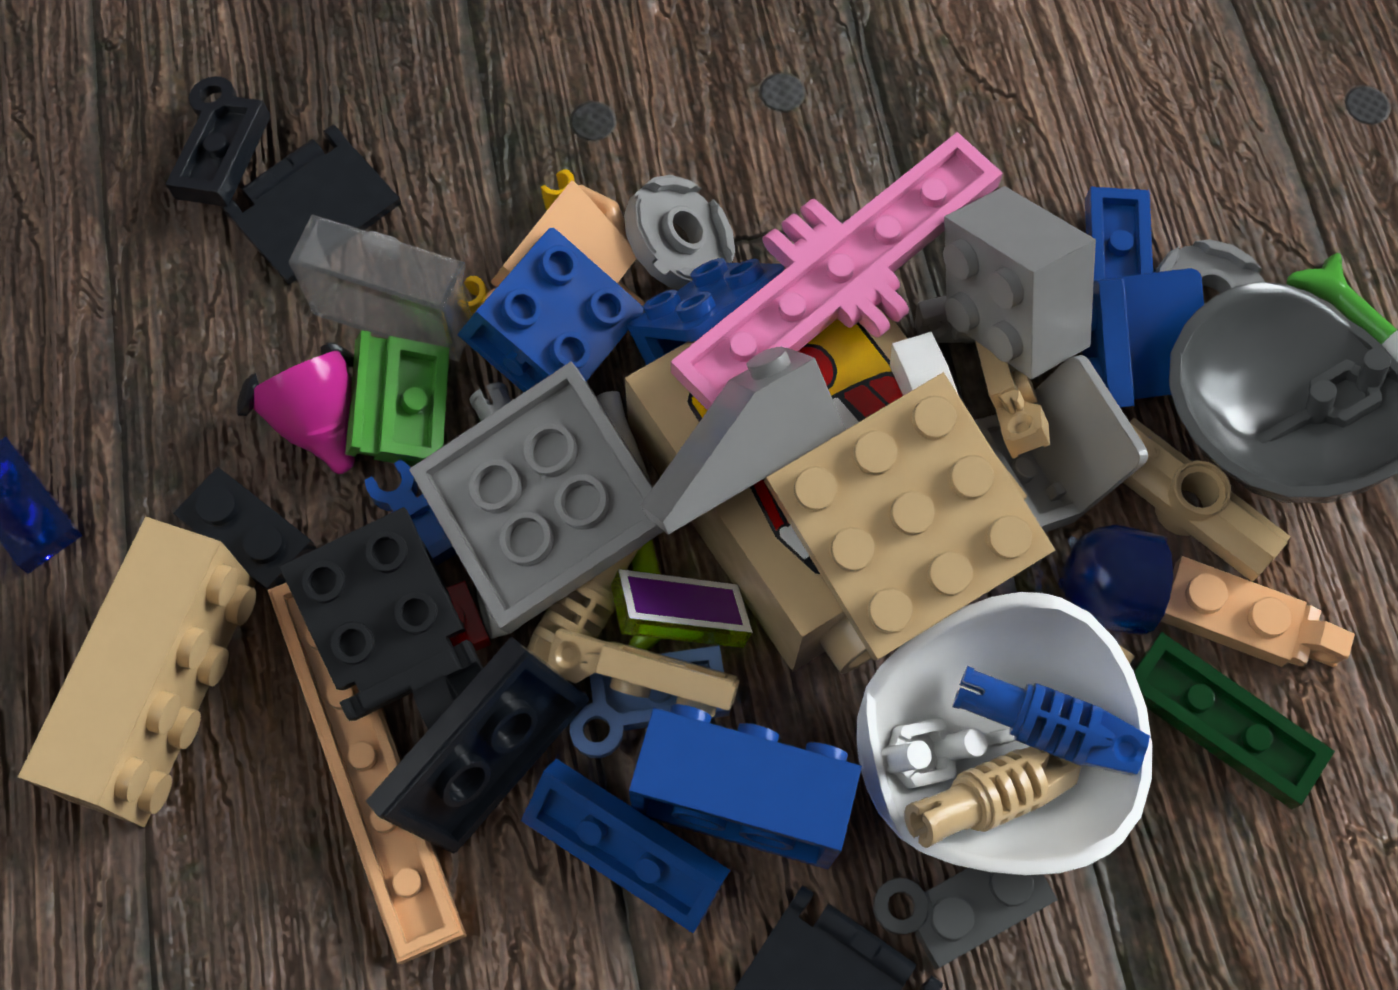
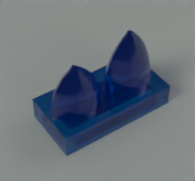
[0,436,83,574]

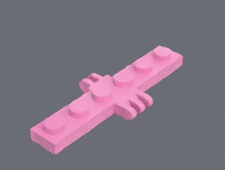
[671,132,1003,410]

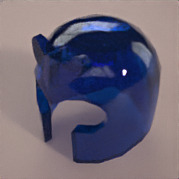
[1058,525,1173,635]

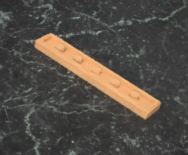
[268,583,466,965]

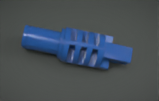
[952,665,1150,776]

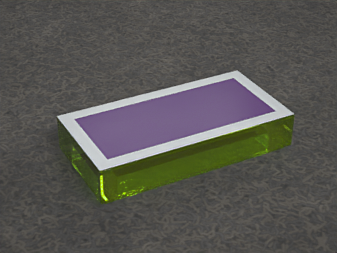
[611,569,752,648]

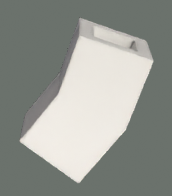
[890,332,958,396]

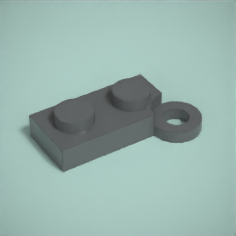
[873,868,1058,970]

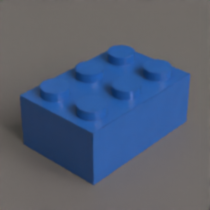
[629,704,862,870]

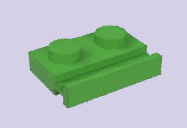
[345,330,450,466]

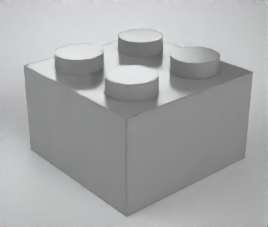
[943,186,1096,380]

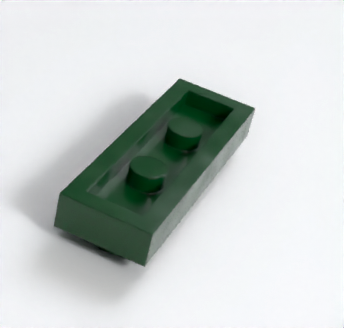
[1133,632,1335,809]

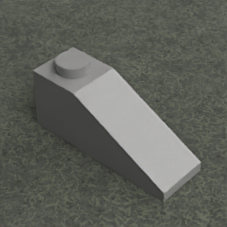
[640,347,846,534]

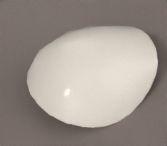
[857,592,1152,875]

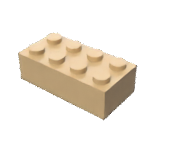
[18,516,256,828]

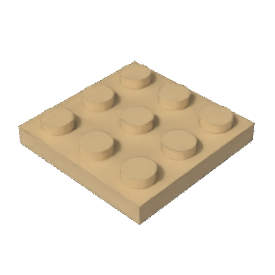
[764,372,1055,660]

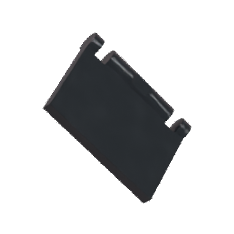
[220,124,402,285]
[734,885,943,990]

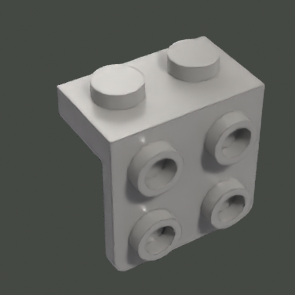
[974,355,1148,532]

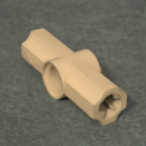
[1123,418,1291,582]

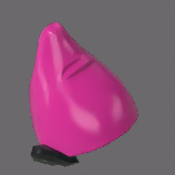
[237,342,355,474]

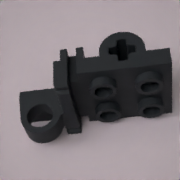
[279,507,483,730]

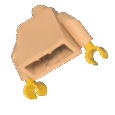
[453,169,646,321]

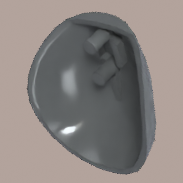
[1169,281,1398,503]

